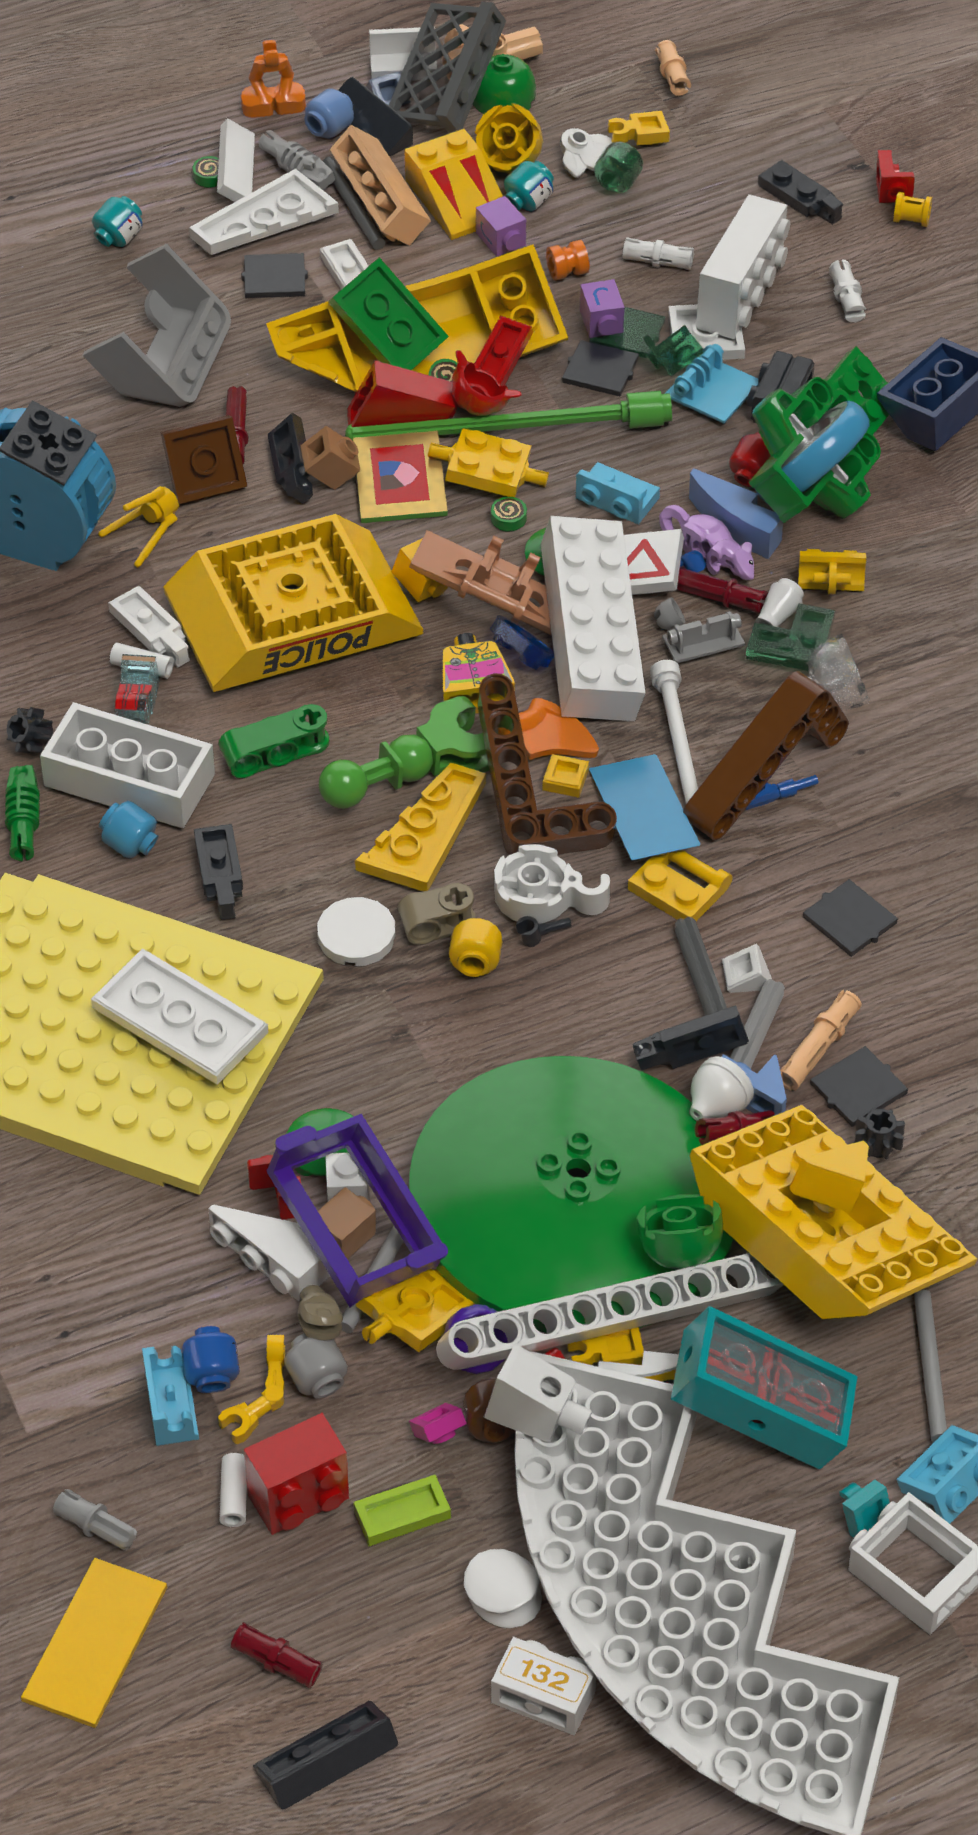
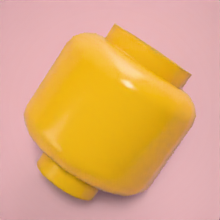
[449,918,503,977]

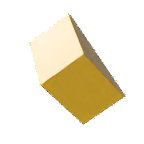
[789,1140,869,1213]

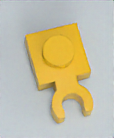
[607,111,670,145]
[567,1327,644,1365]

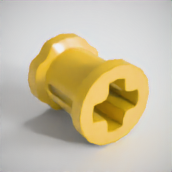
[893,192,932,227]

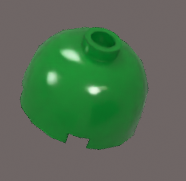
[473,54,536,114]
[637,1194,723,1271]

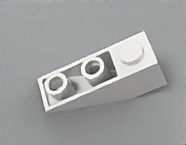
[208,1205,330,1301]

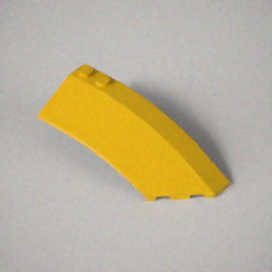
[266,244,569,392]

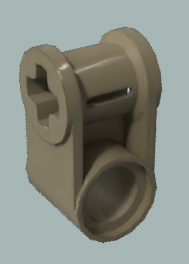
[397,883,476,945]

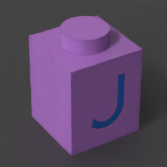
[476,196,526,257]
[580,279,624,338]

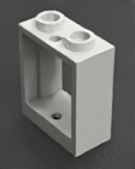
[848,1492,978,1635]

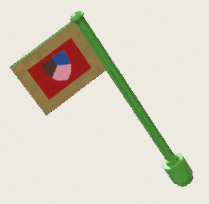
[345,390,672,523]

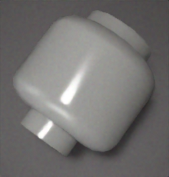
[284,1333,348,1398]

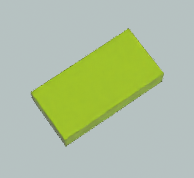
[353,1474,451,1546]

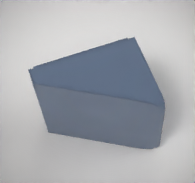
[366,71,411,106]

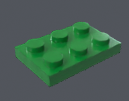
[328,257,449,370]

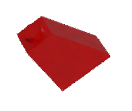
[347,360,458,427]

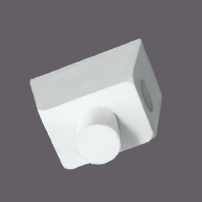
[484,1344,592,1441]

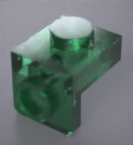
[643,325,704,376]

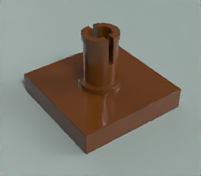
[160,415,248,504]

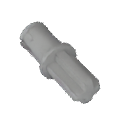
[53,1489,137,1550]

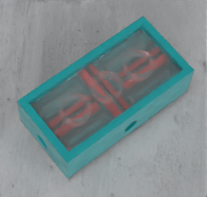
[671,1306,858,1470]

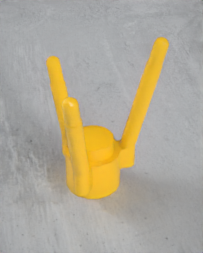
[98,486,179,568]

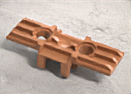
[409,530,552,635]

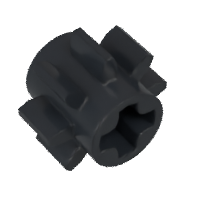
[6,707,53,754]
[854,1107,905,1159]

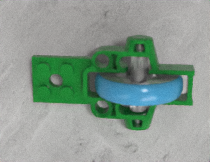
[749,346,889,523]

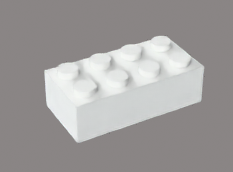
[696,194,790,339]
[40,702,215,829]

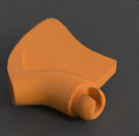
[498,698,599,760]

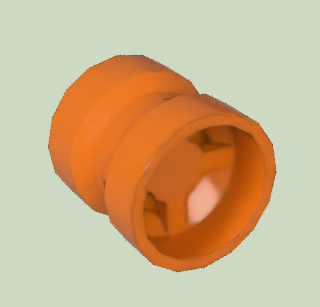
[546,240,590,281]

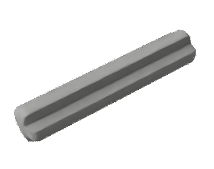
[730,979,785,1069]

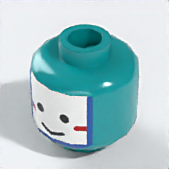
[504,161,554,212]
[92,196,143,247]

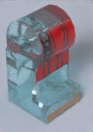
[115,654,160,725]

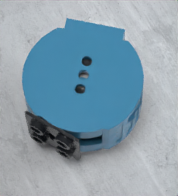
[0,400,116,571]

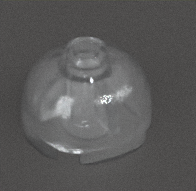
[807,633,871,711]

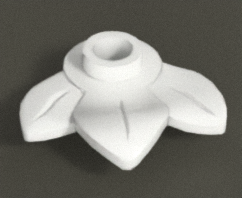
[560,128,621,178]

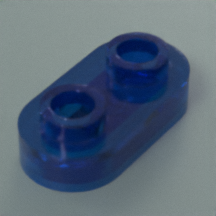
[490,615,554,670]

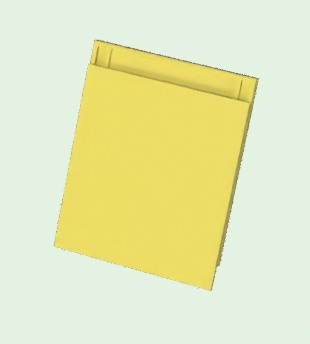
[0,873,324,1195]

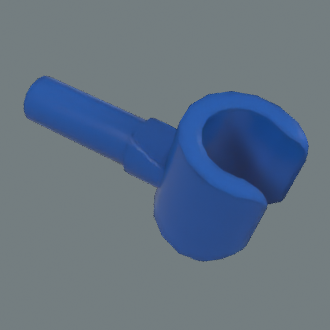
[680,550,706,572]

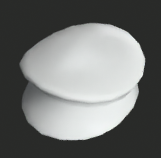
[464,1549,542,1628]

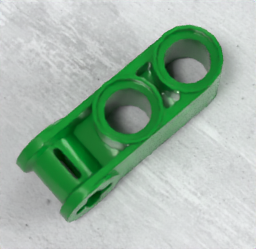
[218,704,330,778]

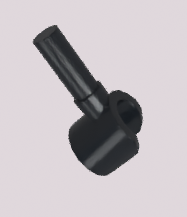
[516,916,571,947]

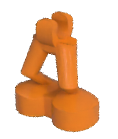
[241,40,306,118]

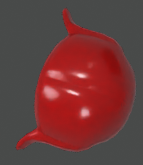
[452,350,521,416]

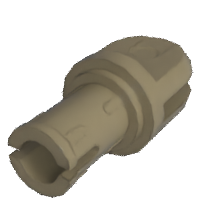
[297,1285,343,1340]

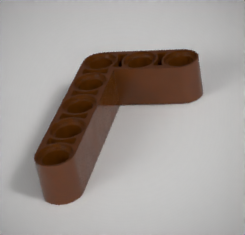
[683,671,849,840]
[478,673,617,855]

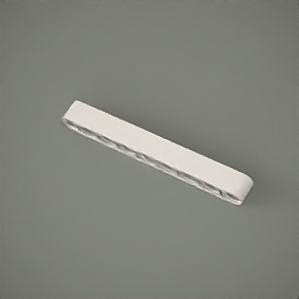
[436,1253,784,1370]

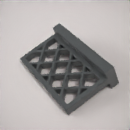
[389,1,506,133]

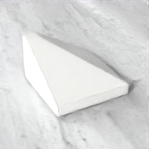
[722,944,772,993]

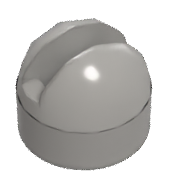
[654,597,685,630]

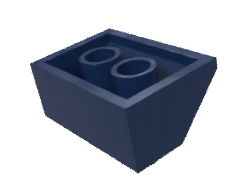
[877,337,978,451]

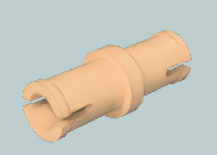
[655,40,691,96]

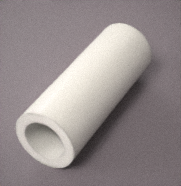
[110,642,174,679]
[219,1453,247,1527]

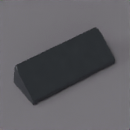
[338,77,413,157]
[253,1700,398,1810]

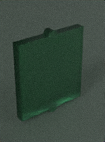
[589,306,665,359]

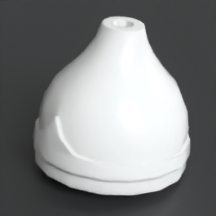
[690,1056,754,1120]

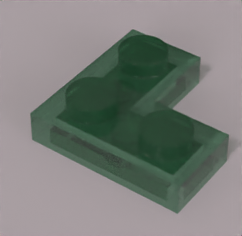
[746,603,835,673]

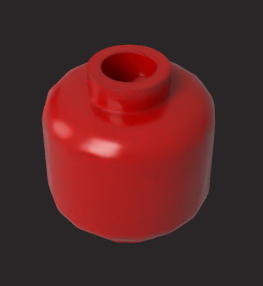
[729,432,771,487]

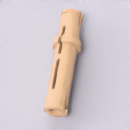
[780,990,862,1091]

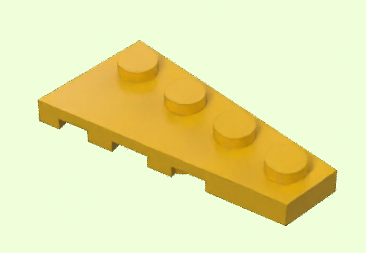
[355,763,486,892]

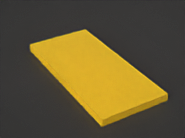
[21,1557,167,1728]

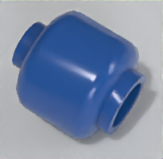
[181,1326,240,1393]

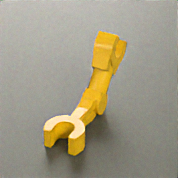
[218,1335,285,1445]

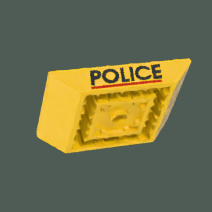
[163,514,423,692]

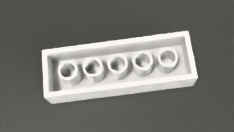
[541,516,645,721]

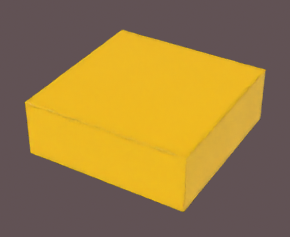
[542,754,589,798]

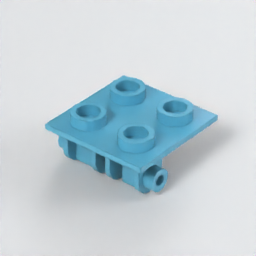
[666,344,760,424]

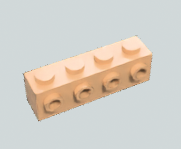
[330,125,431,246]

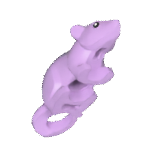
[659,505,754,580]

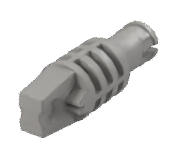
[259,130,335,190]

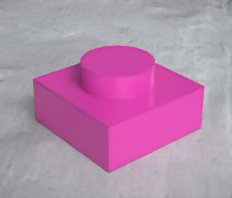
[409,1402,467,1444]

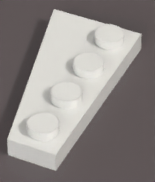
[189,169,339,255]

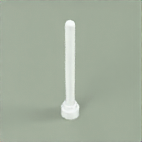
[650,660,698,804]

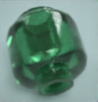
[594,142,643,192]

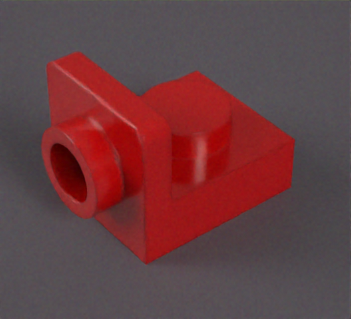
[876,150,915,203]

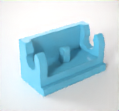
[142,1346,199,1446]

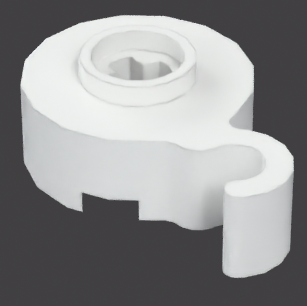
[494,844,610,924]

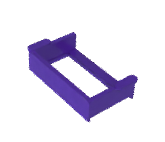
[267,1113,448,1308]

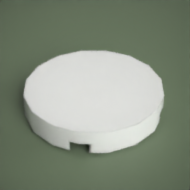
[317,897,395,966]

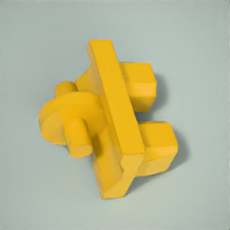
[798,549,866,594]

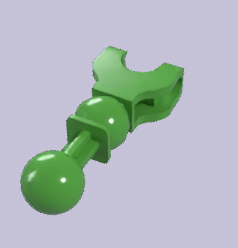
[319,696,489,809]

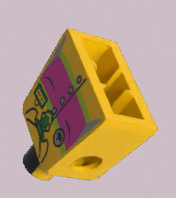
[443,633,515,713]

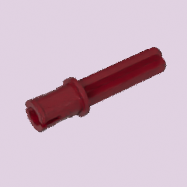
[226,386,249,464]
[677,568,767,614]

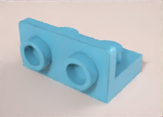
[576,462,660,525]
[896,1425,978,1524]

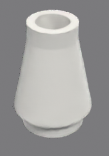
[756,578,804,633]

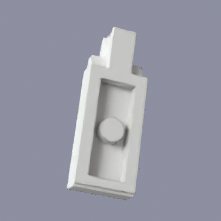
[108,586,190,668]

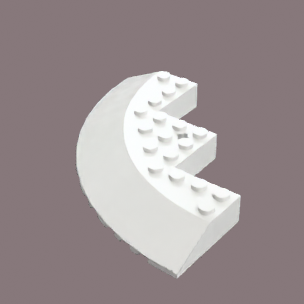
[515,1351,899,1835]

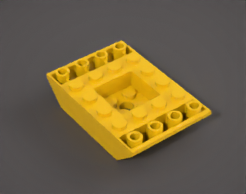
[690,1105,977,1319]

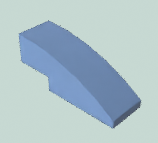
[689,468,783,559]

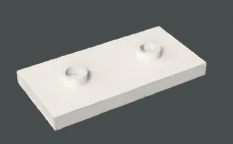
[91,948,268,1085]

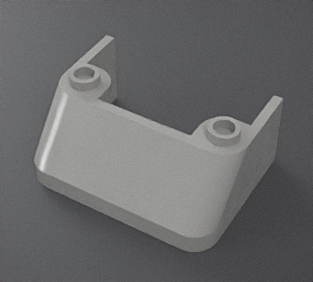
[83,244,231,407]

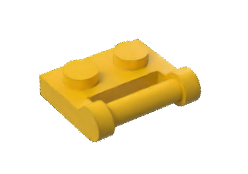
[628,850,733,921]

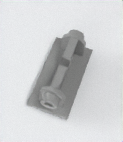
[662,611,745,663]

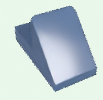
[722,1054,787,1119]

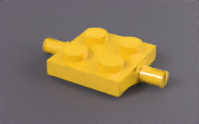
[427,428,549,497]
[355,1269,475,1352]

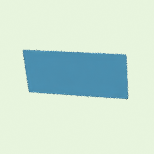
[589,754,700,860]

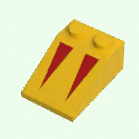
[404,129,503,240]

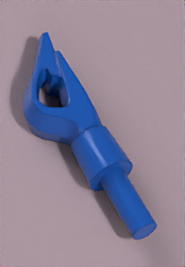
[745,775,819,810]

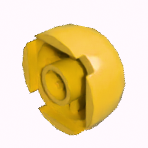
[475,104,543,174]

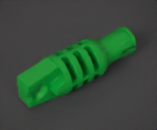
[5,765,40,861]

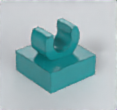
[839,1479,890,1538]

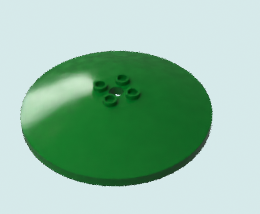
[408,1056,734,1333]

